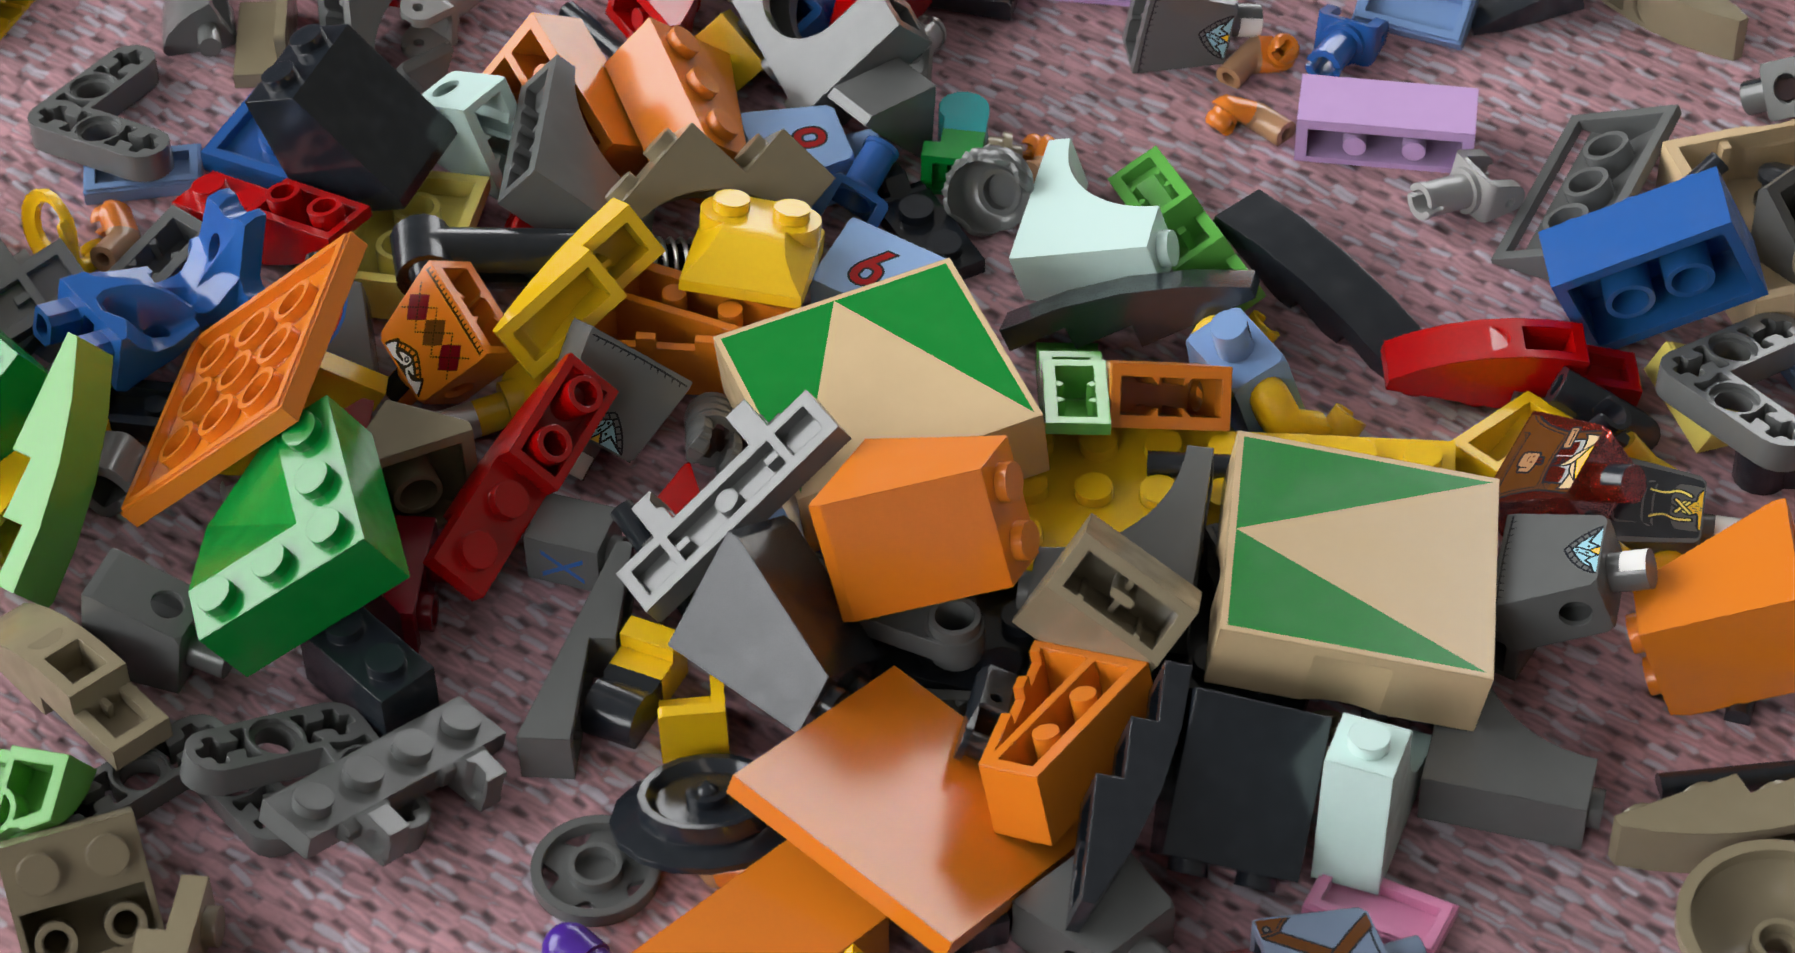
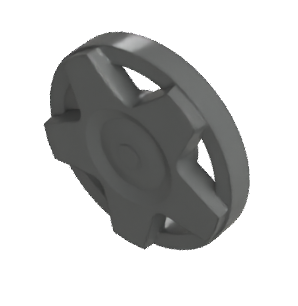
[530,815,661,927]

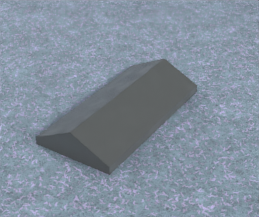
[1491,104,1682,281]

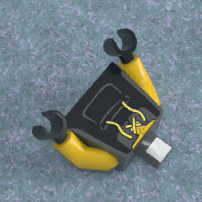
[1584,396,1742,592]

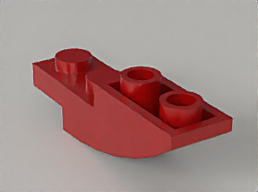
[171,171,373,265]
[1381,318,1643,409]
[422,352,619,602]

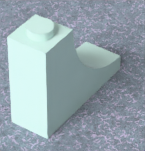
[1009,138,1179,301]
[1311,713,1432,895]

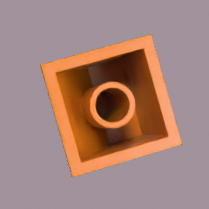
[808,435,1040,622]
[1625,498,1795,715]

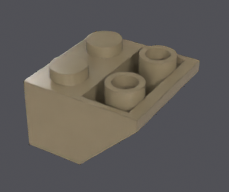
[1012,513,1202,673]
[0,806,165,953]

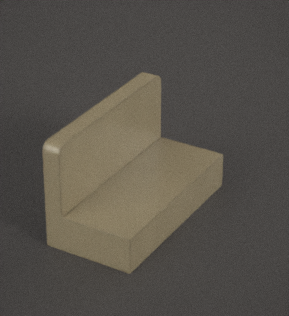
[233,0,298,88]

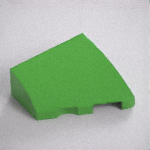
[0,745,97,842]

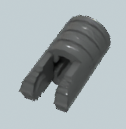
[684,392,742,475]

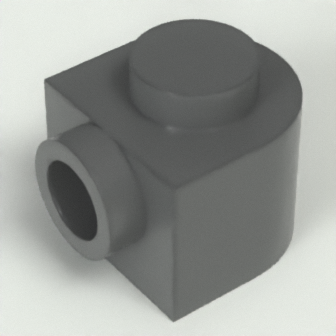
[89,431,146,518]

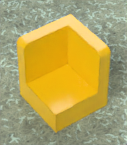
[694,8,765,91]
[657,674,730,763]

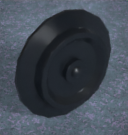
[609,753,787,875]

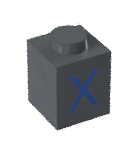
[523,493,628,591]

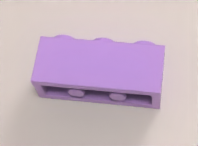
[1294,74,1479,173]

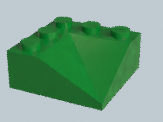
[188,395,410,677]

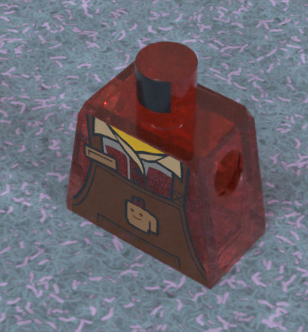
[1494,411,1646,537]

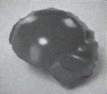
[941,144,1034,236]

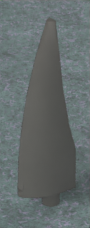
[162,0,237,57]

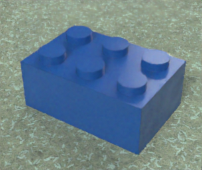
[1538,166,1769,349]

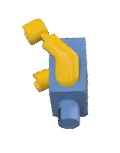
[1186,308,1366,437]

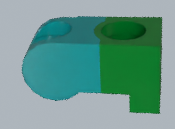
[920,91,990,195]

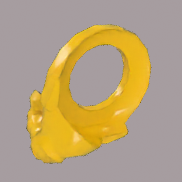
[21,189,102,273]

